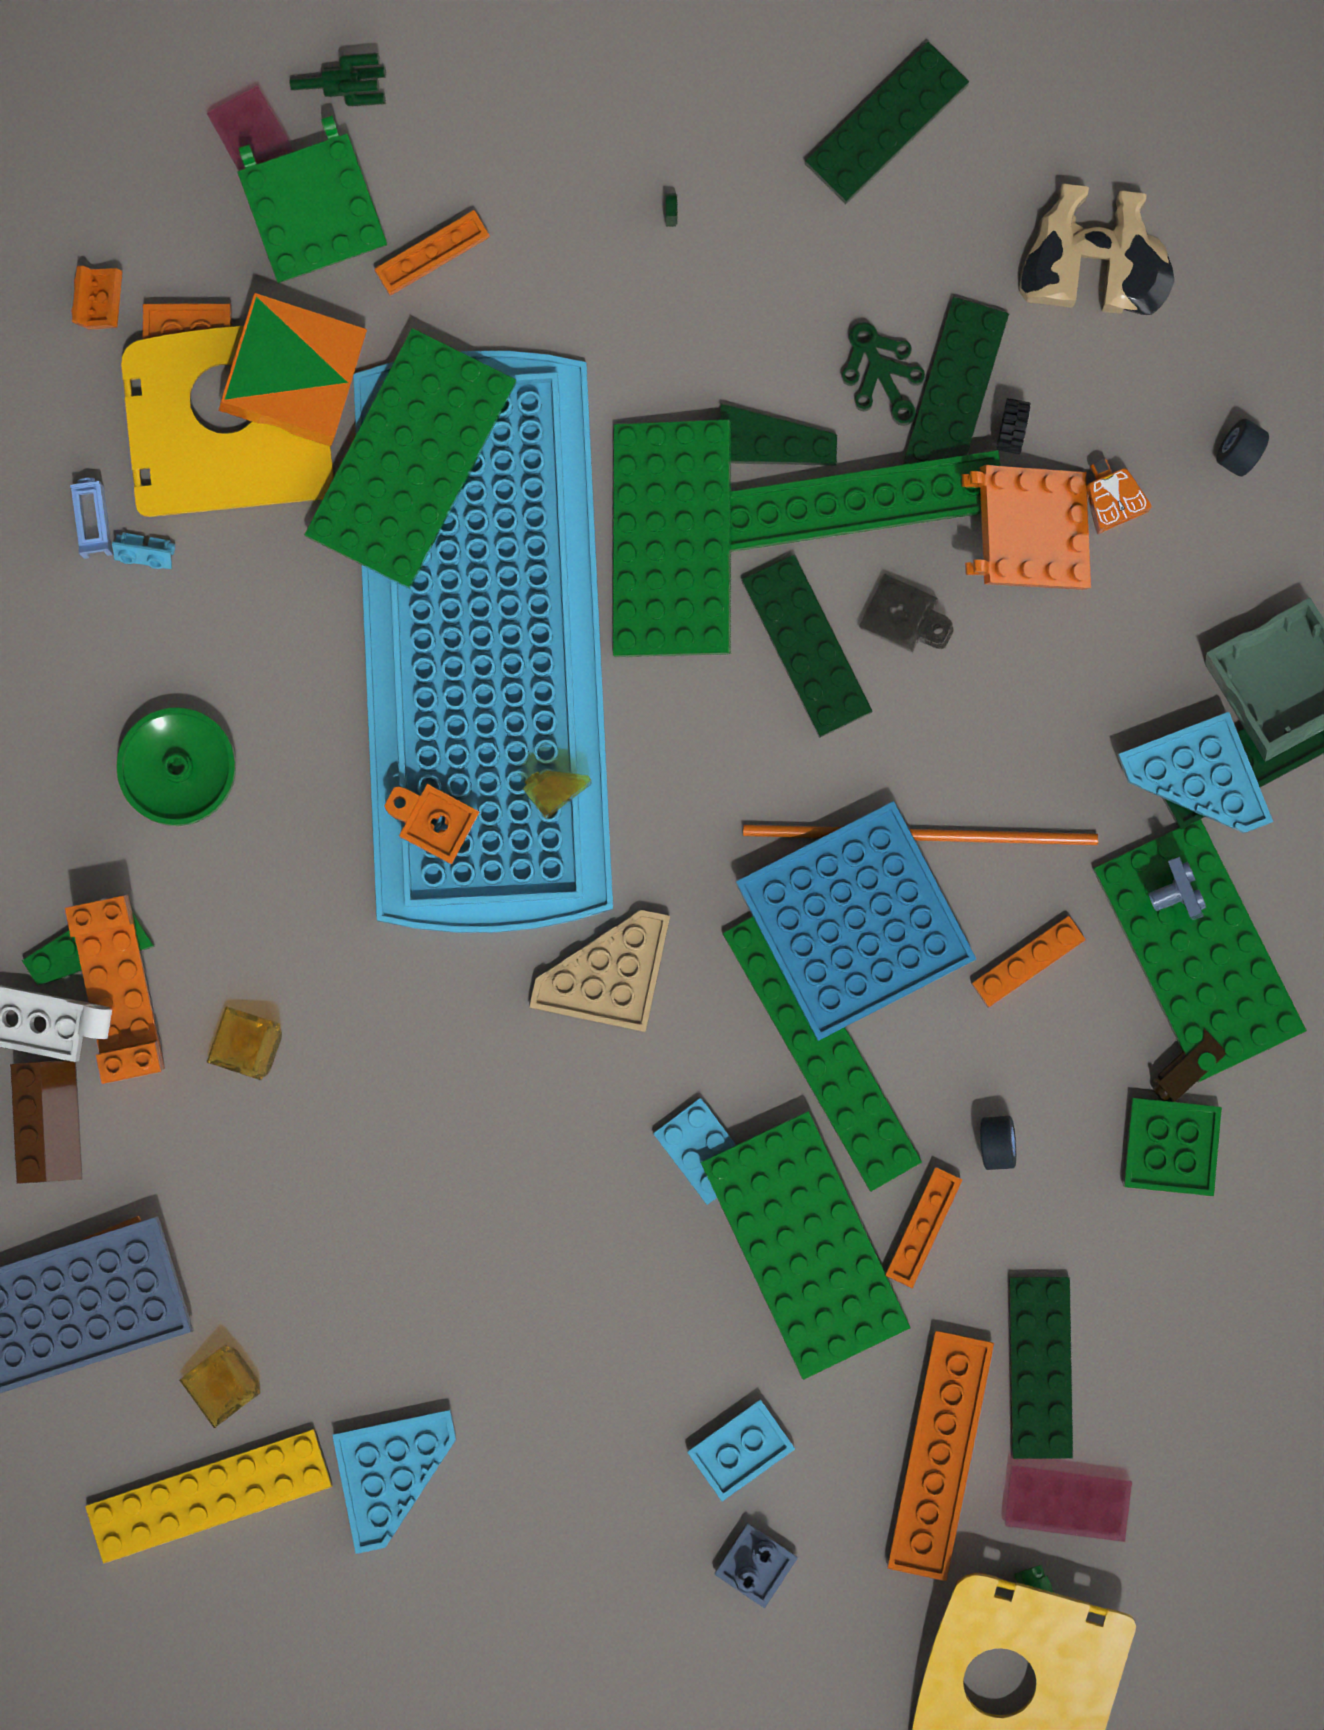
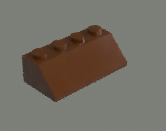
[10,1061,82,1184]

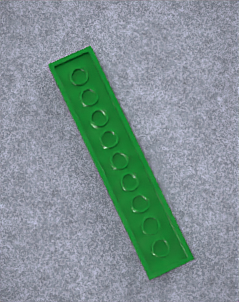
[731,450,1001,552]
[722,917,922,1192]

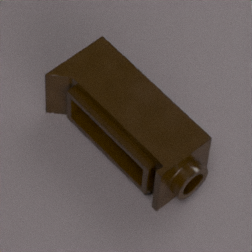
[1151,1028,1226,1102]

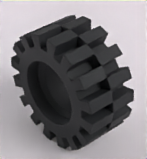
[997,398,1031,455]

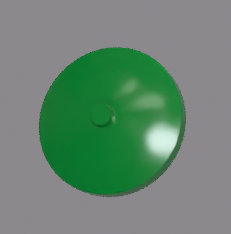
[117,707,236,826]

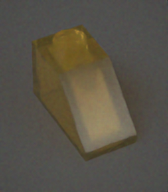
[523,771,592,820]

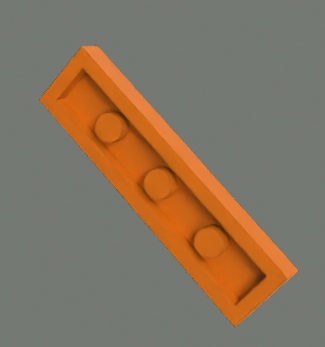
[374,210,490,296]
[971,916,1086,1008]
[885,1167,962,1288]

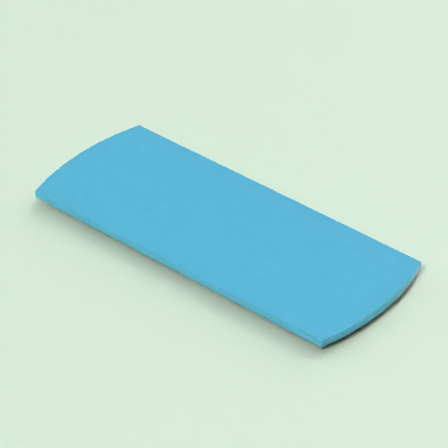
[353,351,613,933]

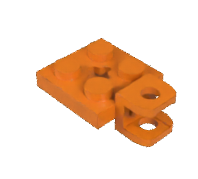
[385,784,480,865]

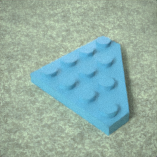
[1117,712,1273,833]
[332,1409,456,1554]

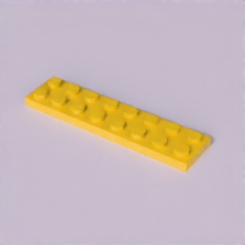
[85,1429,333,1564]

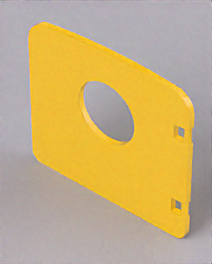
[121,326,334,517]
[912,1573,1136,1730]

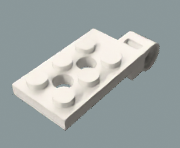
[0,985,112,1062]

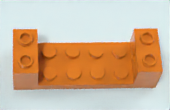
[65,895,165,1084]

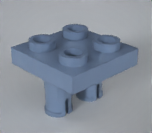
[1148,857,1207,920]
[714,1523,798,1609]

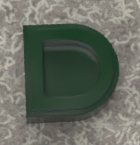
[666,193,678,227]

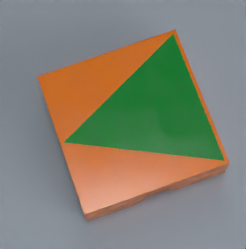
[218,293,367,447]

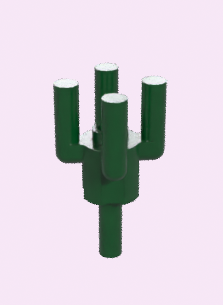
[290,53,386,107]

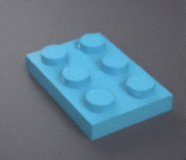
[653,1098,736,1205]
[687,1399,795,1501]

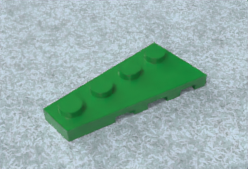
[22,911,155,986]

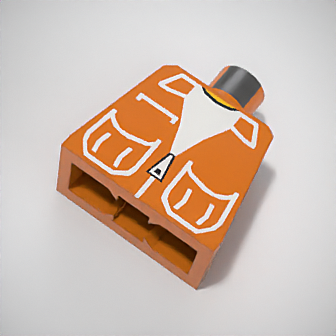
[1086,459,1152,534]

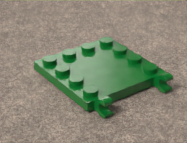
[237,116,387,284]

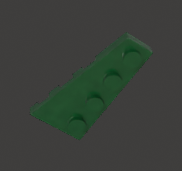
[720,404,837,466]

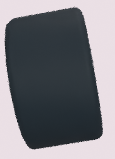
[1216,419,1269,477]
[980,1116,1017,1170]

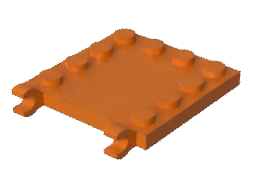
[962,465,1091,590]

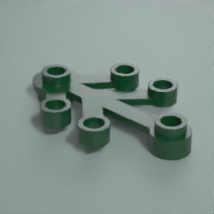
[842,322,925,426]

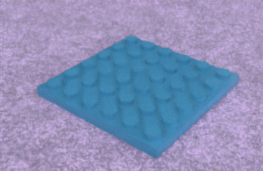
[736,801,976,1041]

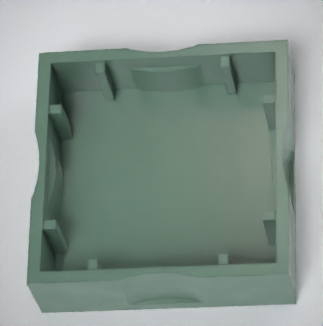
[1205,597,1324,761]

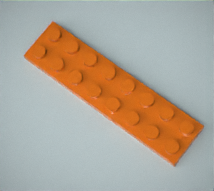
[887,1330,994,1581]

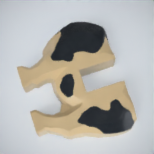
[1019,184,1175,315]

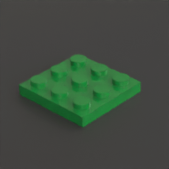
[1123,1098,1222,1196]

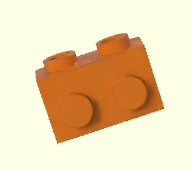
[71,265,122,329]

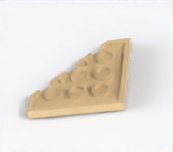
[529,910,670,1032]

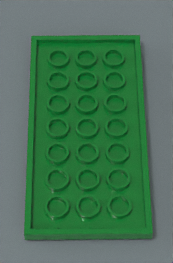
[304,328,517,589]
[613,420,731,657]
[1093,819,1307,1083]
[700,1111,911,1380]

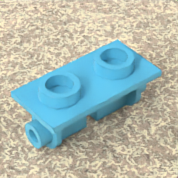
[112,532,175,569]

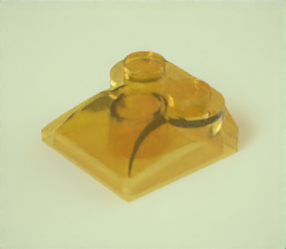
[207,1006,282,1080]
[180,1345,260,1428]

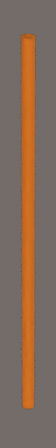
[743,824,1098,845]

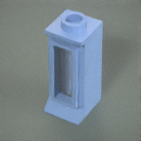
[70,478,113,559]

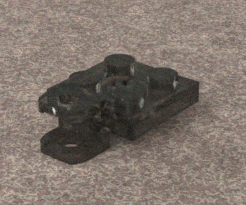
[859,574,954,653]

